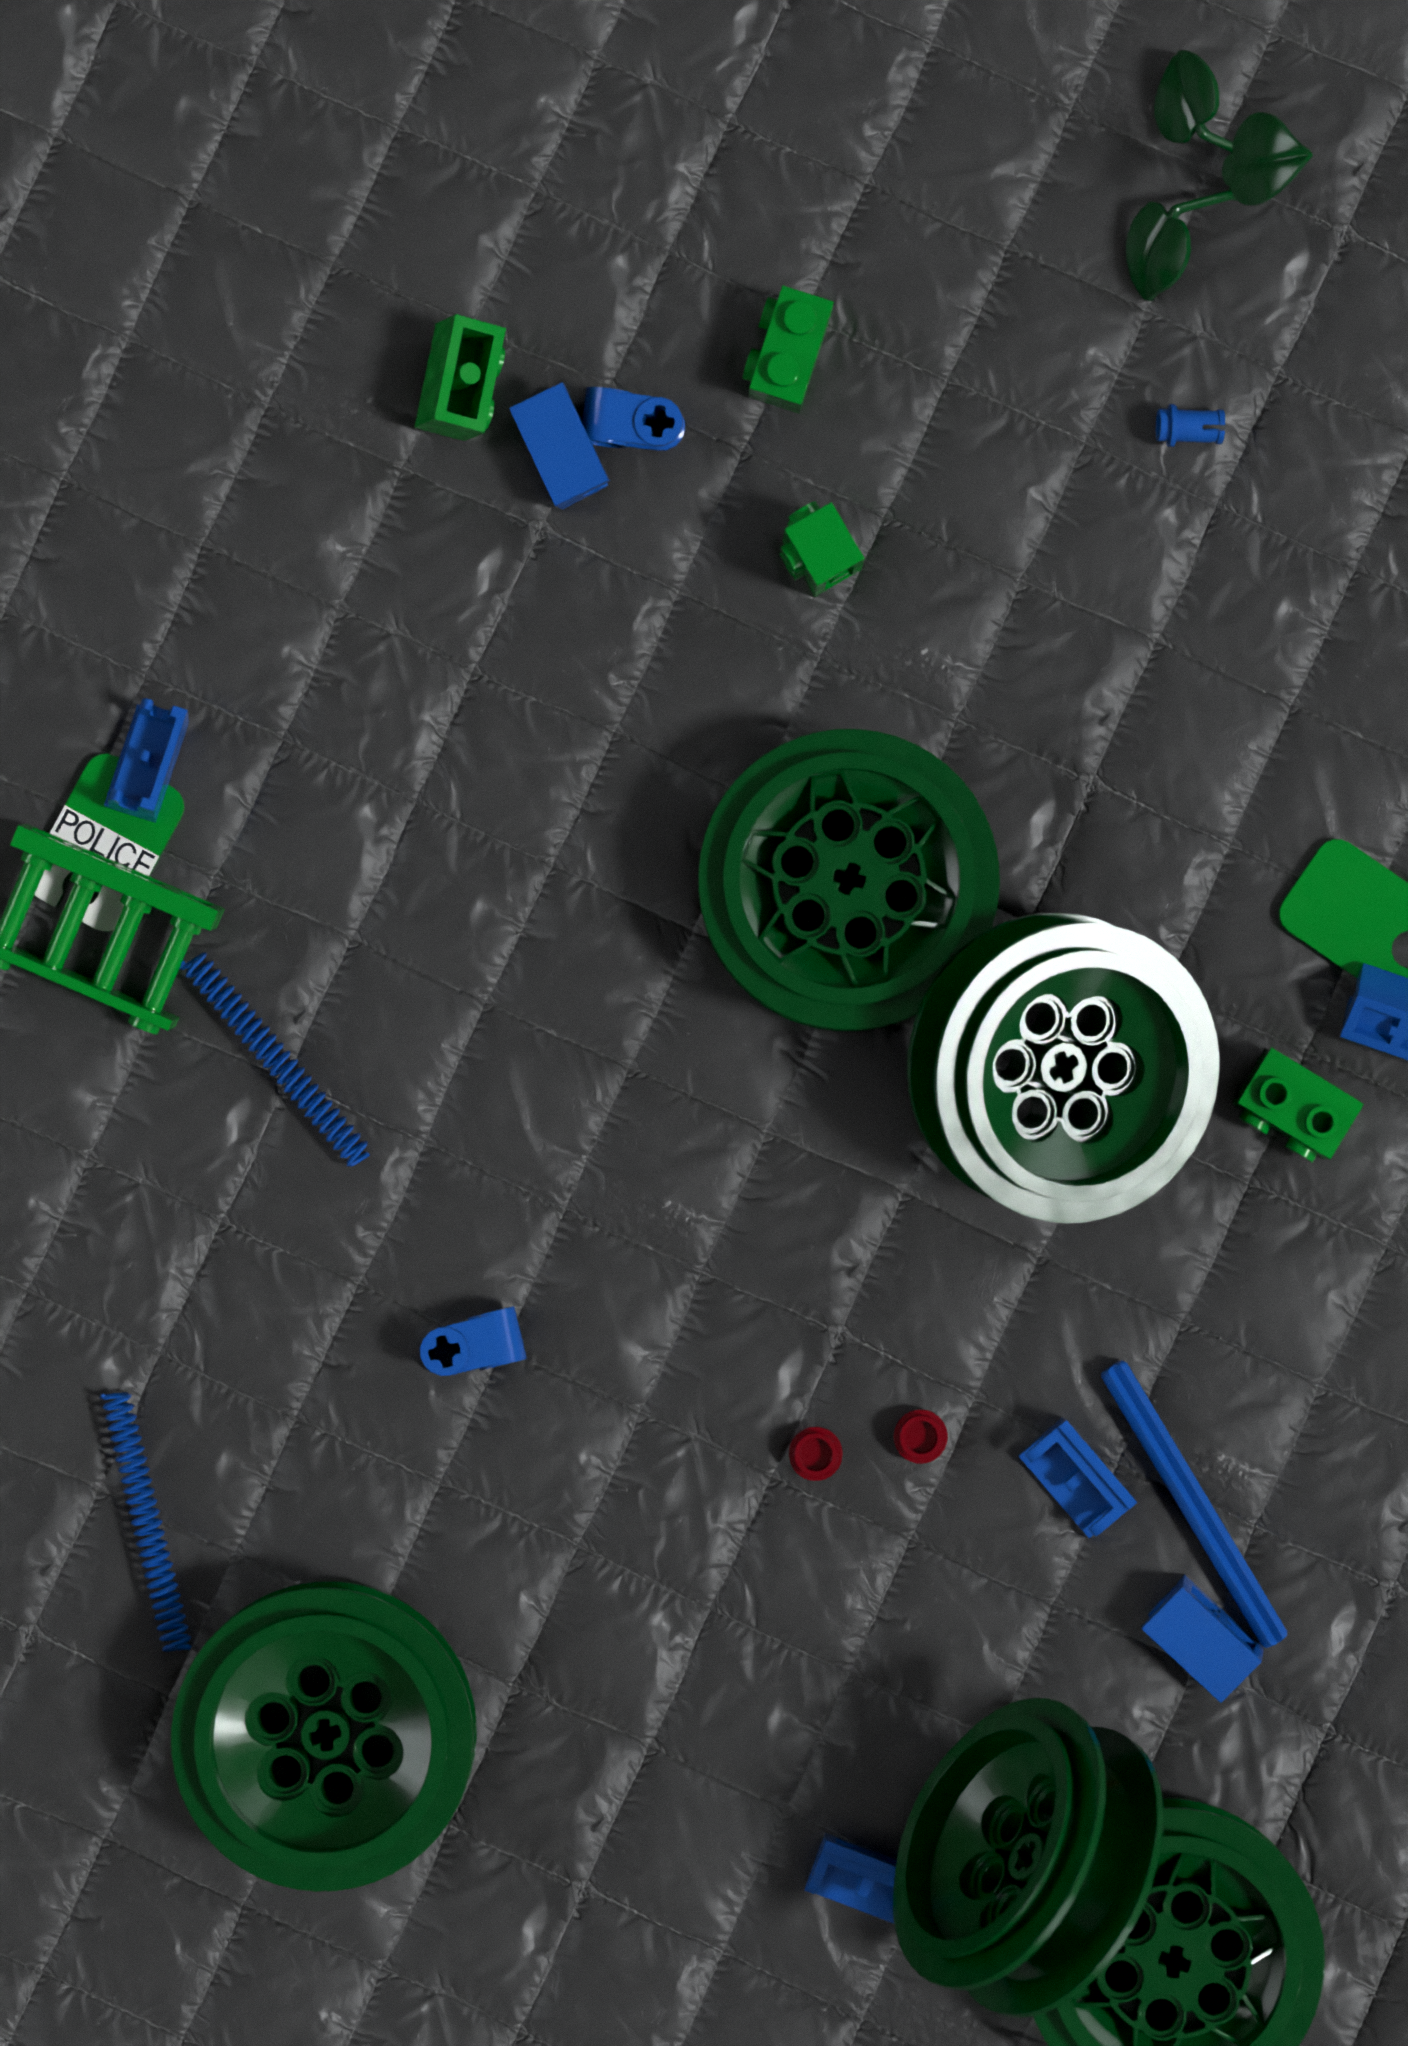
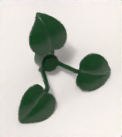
[1126,50,1313,301]

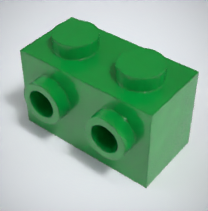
[742,285,834,414]
[414,314,506,441]
[779,501,865,597]
[1232,1047,1364,1163]

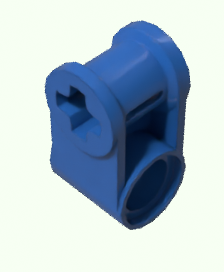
[582,387,685,451]
[420,1306,527,1376]

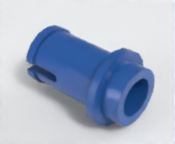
[1155,404,1225,447]

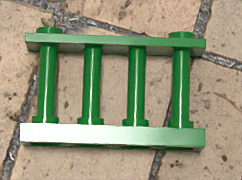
[0,823,225,1035]

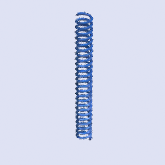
[179,952,370,1167]
[99,1392,192,1652]

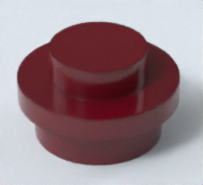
[893,1409,948,1464]
[789,1426,843,1481]

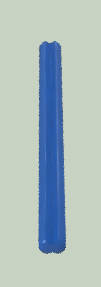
[1101,1360,1287,1648]

